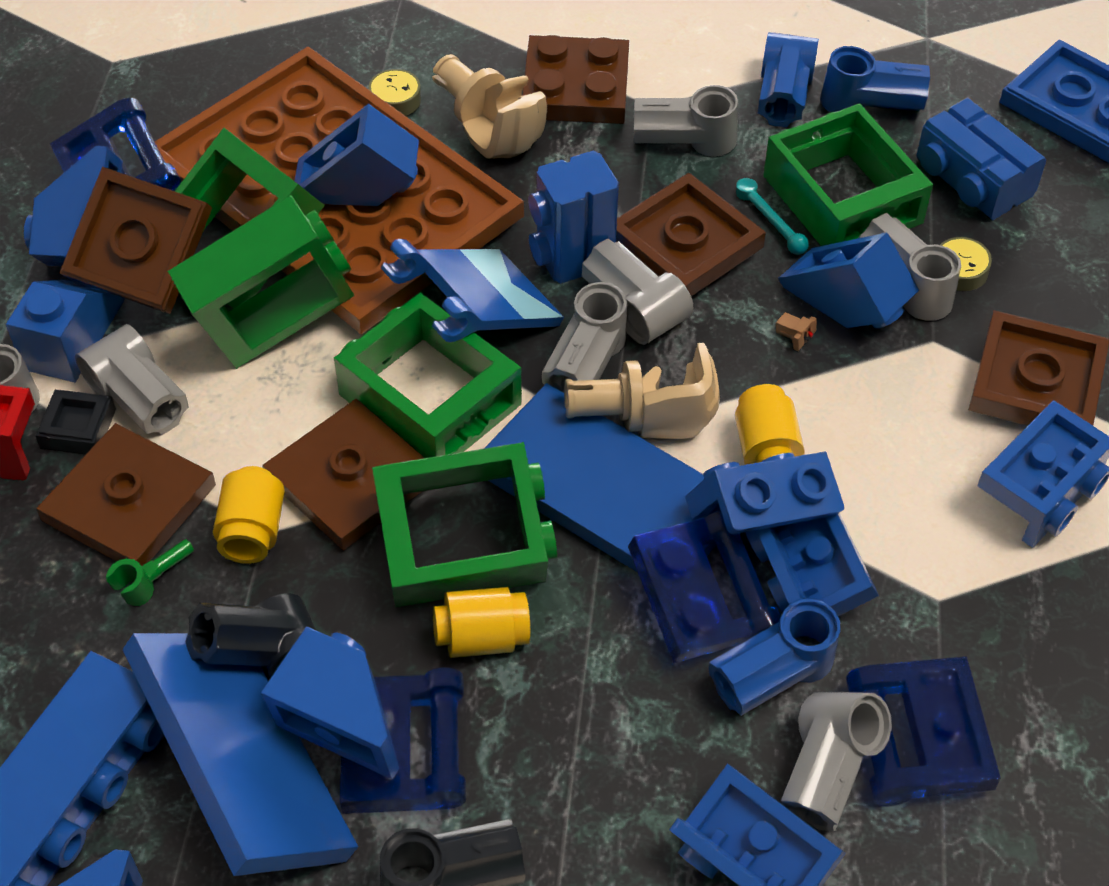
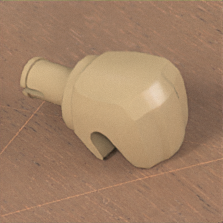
[432,54,547,159]
[564,343,720,439]

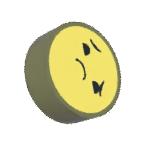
[369,69,421,116]
[940,237,992,291]

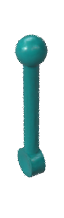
[736,178,809,255]

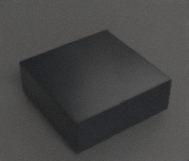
[36,389,116,454]

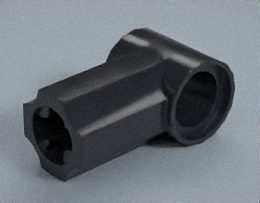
[185,593,316,678]
[380,819,526,886]

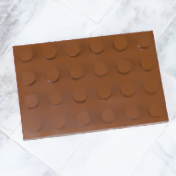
[145,46,524,335]

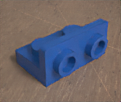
[977,400,1109,548]

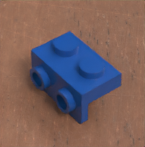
[685,451,844,534]
[746,513,879,616]
[669,764,846,886]

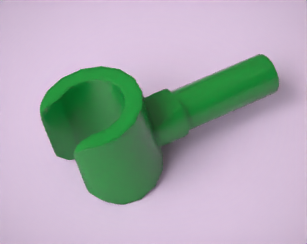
[106,539,194,606]

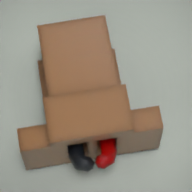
[776,312,817,351]

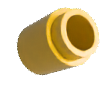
[735,384,805,465]
[213,466,285,563]
[433,587,530,658]

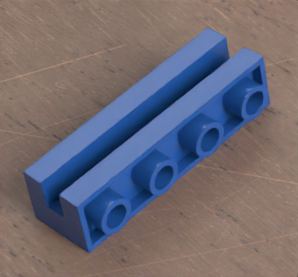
[0,651,164,886]

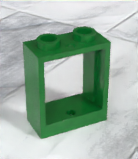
[763,103,933,246]
[175,128,325,308]
[168,195,355,369]
[334,293,522,458]
[372,442,557,608]

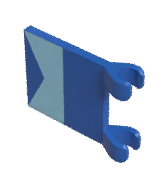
[381,239,564,342]

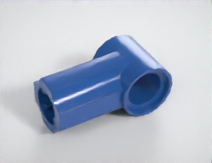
[758,31,819,127]
[820,46,930,113]
[709,599,840,716]

